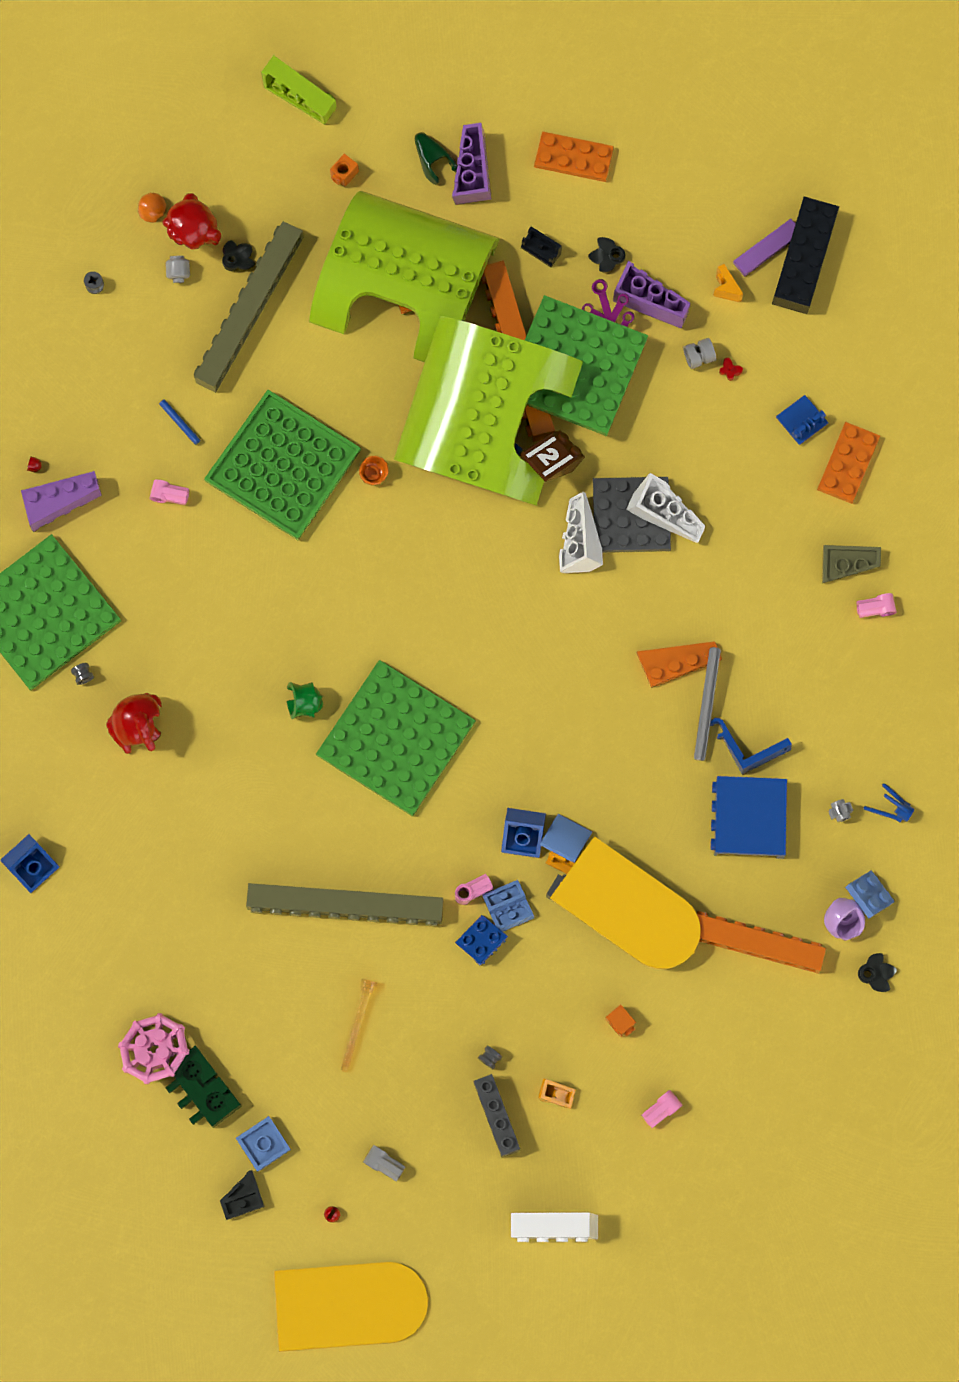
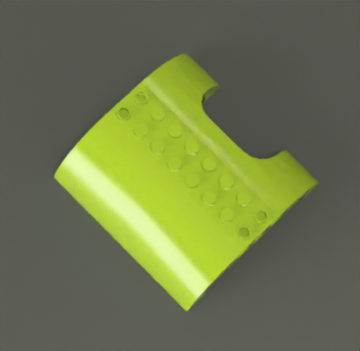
[309,191,500,362]
[394,316,583,506]

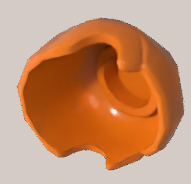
[138,192,167,222]
[359,455,389,486]

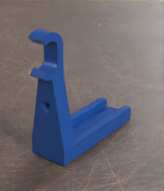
[710,718,792,775]

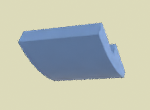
[540,814,592,863]
[482,880,534,932]

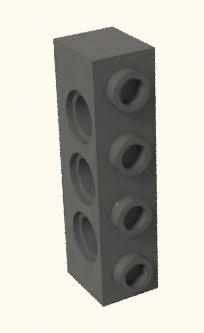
[473,1074,520,1158]

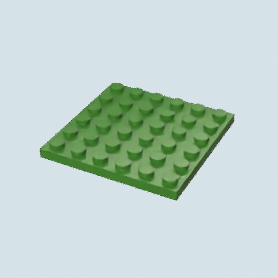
[525,295,648,436]
[204,390,361,540]
[0,534,121,691]
[316,660,476,817]

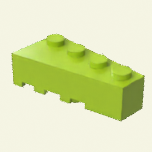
[261,55,337,125]

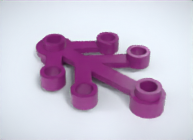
[582,279,635,327]

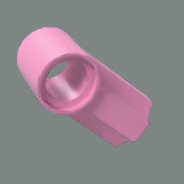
[149,479,189,505]
[856,593,897,618]
[455,874,493,905]
[641,1090,683,1128]

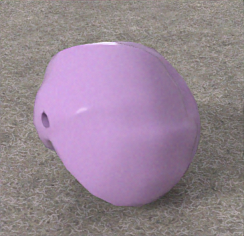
[824,898,865,941]

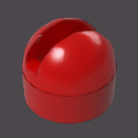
[27,456,41,472]
[324,1206,340,1223]

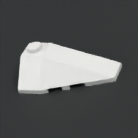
[626,473,705,543]
[559,492,603,573]

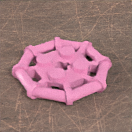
[118,1013,189,1084]

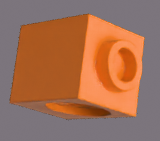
[330,154,359,187]
[605,1004,636,1037]

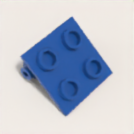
[776,395,828,445]
[455,915,508,966]

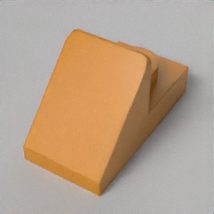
[713,264,743,302]
[538,1079,576,1109]

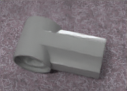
[363,1145,405,1182]

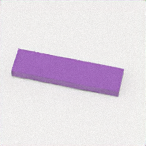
[733,219,795,277]

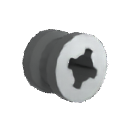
[84,272,104,294]
[71,663,94,685]
[478,1045,502,1070]

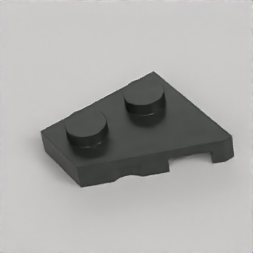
[220,1170,265,1220]

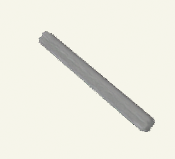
[694,647,721,761]

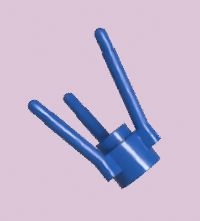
[863,783,915,822]

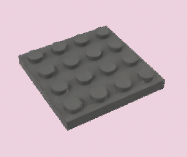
[593,477,671,553]

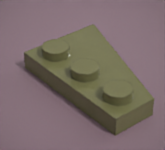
[822,545,881,584]

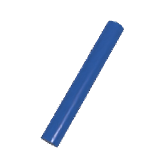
[159,399,201,445]

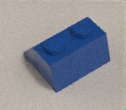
[501,808,546,858]
[0,834,59,893]

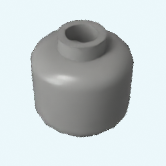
[165,256,190,283]

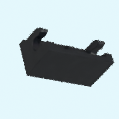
[521,226,562,267]

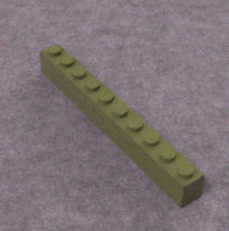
[194,221,304,393]
[246,883,443,926]

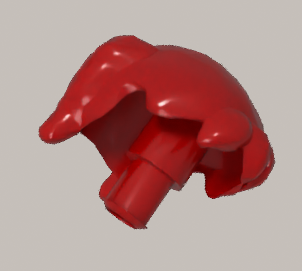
[162,193,221,250]
[106,693,162,754]

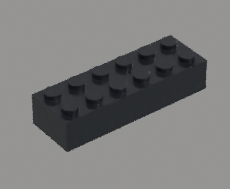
[772,196,840,314]

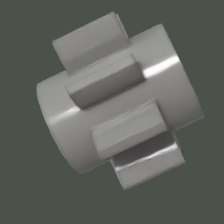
[828,799,854,823]

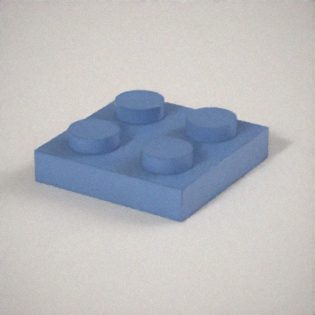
[845,870,895,919]
[236,1116,291,1172]

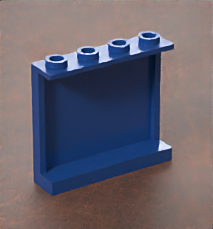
[711,776,787,859]

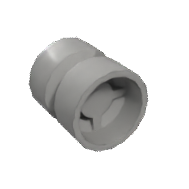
[683,338,716,369]

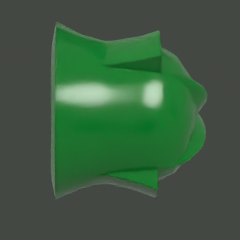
[287,682,323,719]

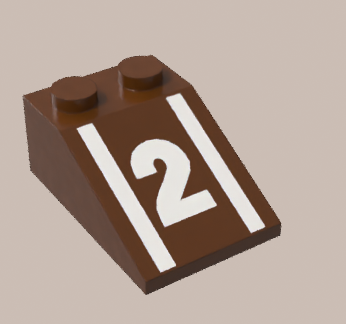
[520,430,585,482]

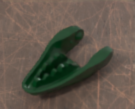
[415,132,457,185]

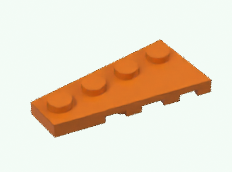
[636,641,722,688]

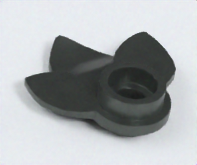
[588,237,625,272]
[222,240,255,271]
[858,953,897,992]

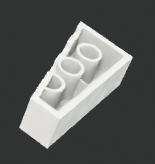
[511,1213,598,1242]

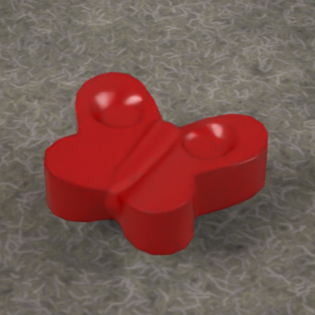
[719,357,743,381]

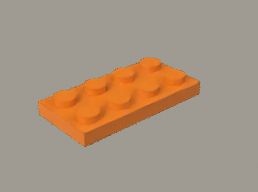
[534,131,614,182]
[817,422,880,504]

